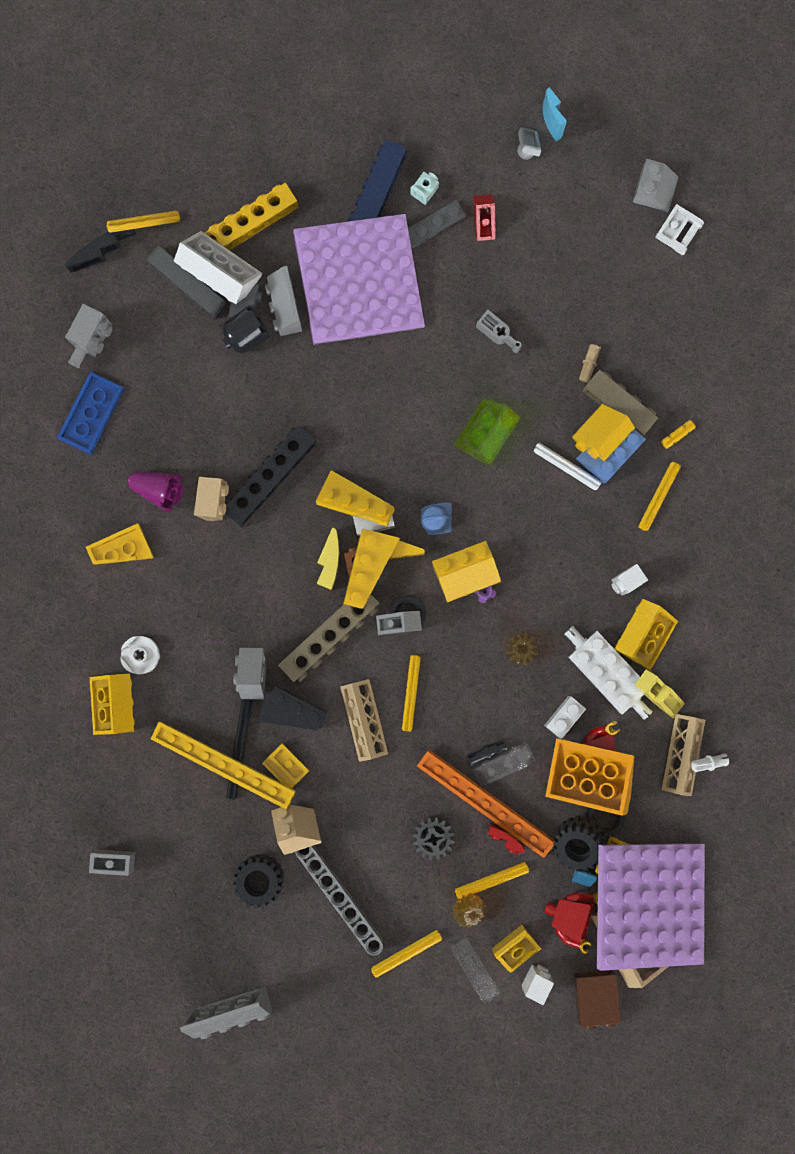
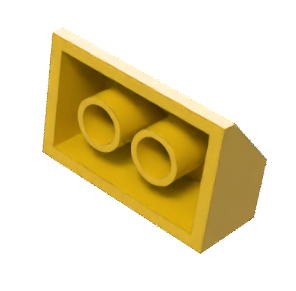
[432,541,501,603]
[615,599,678,671]
[90,674,135,735]

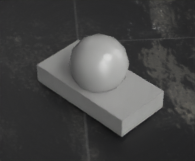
[517,127,542,160]

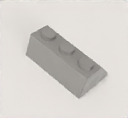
[265,266,302,336]

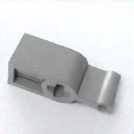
[476,310,522,353]

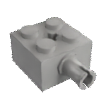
[65,304,112,368]

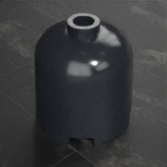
[222,305,271,353]

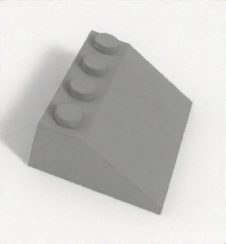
[180,986,272,1039]

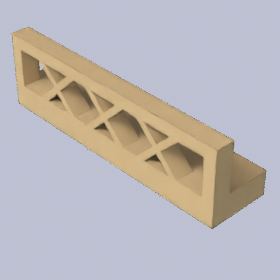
[340,679,388,762]
[662,714,705,796]

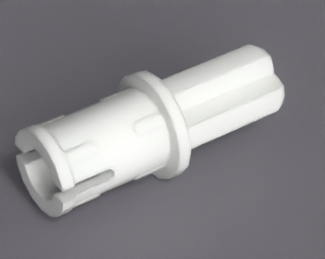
[691,753,729,772]

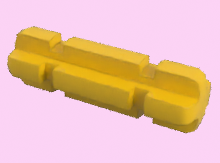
[661,420,696,449]

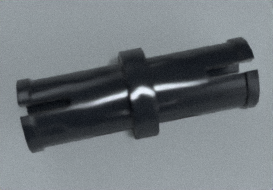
[467,739,507,766]

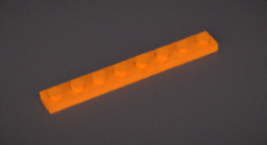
[417,749,554,858]

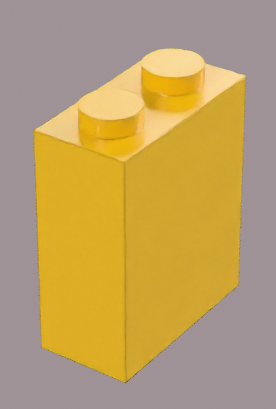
[572,404,635,462]

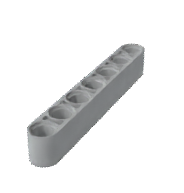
[295,845,383,955]

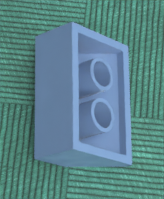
[576,429,646,484]

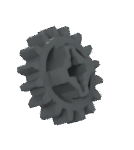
[412,817,455,860]

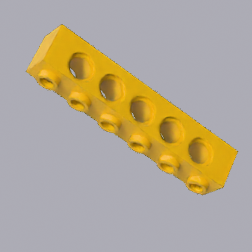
[204,183,299,251]

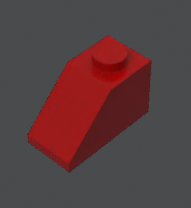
[473,194,495,241]

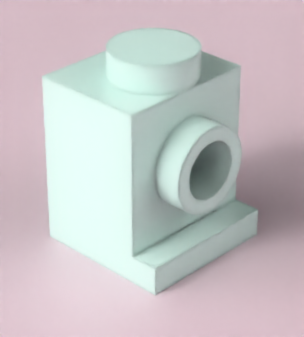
[411,172,439,205]

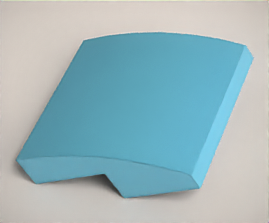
[542,87,567,142]

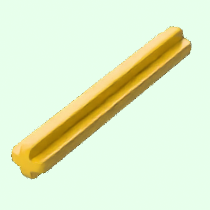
[107,211,180,232]
[638,462,681,531]
[402,655,420,732]
[455,862,529,899]
[371,930,442,978]

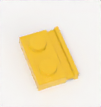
[262,743,310,788]

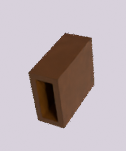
[574,970,621,1029]

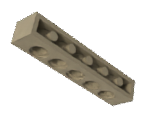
[278,594,380,682]

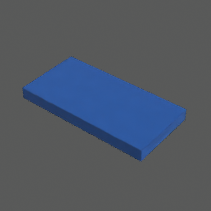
[57,371,125,455]

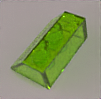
[454,398,520,466]

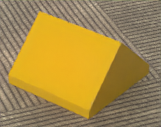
[492,924,541,973]

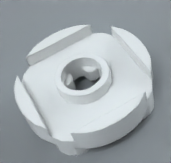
[120,636,160,674]

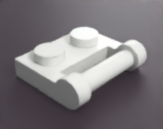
[655,204,704,255]

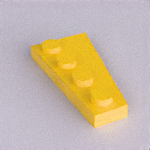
[316,470,395,526]
[343,528,400,609]

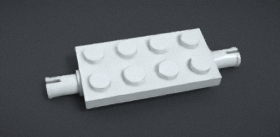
[564,626,653,720]

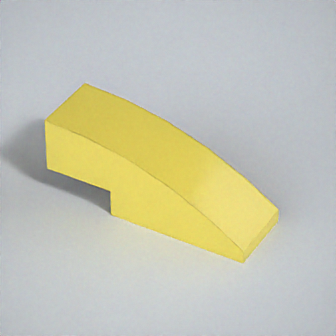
[317,528,340,590]
[635,670,685,719]

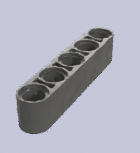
[145,245,227,318]

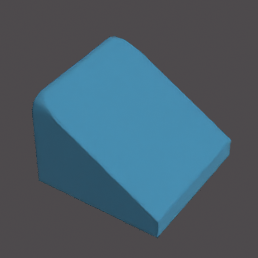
[572,869,597,887]

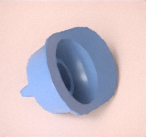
[421,503,452,535]

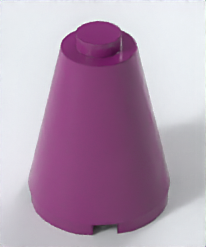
[128,471,184,512]

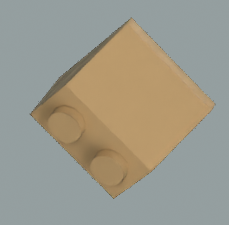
[194,477,229,521]
[271,805,322,855]

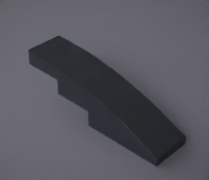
[65,229,137,273]

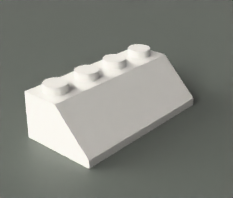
[174,231,262,304]

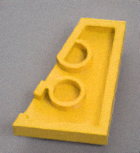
[86,523,155,565]

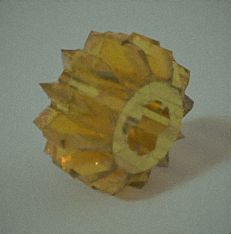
[505,633,538,665]
[453,893,487,929]

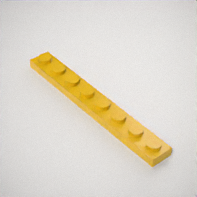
[151,721,296,809]

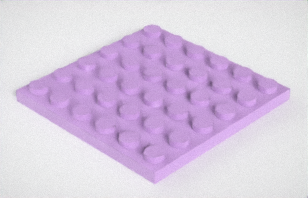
[293,214,425,345]
[597,843,705,971]

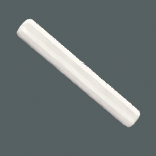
[534,443,601,490]

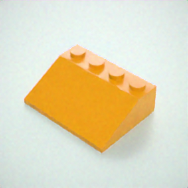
[545,738,635,816]

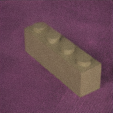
[583,370,658,436]

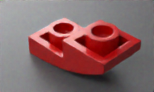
[488,823,525,854]

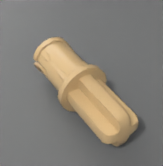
[579,344,601,383]

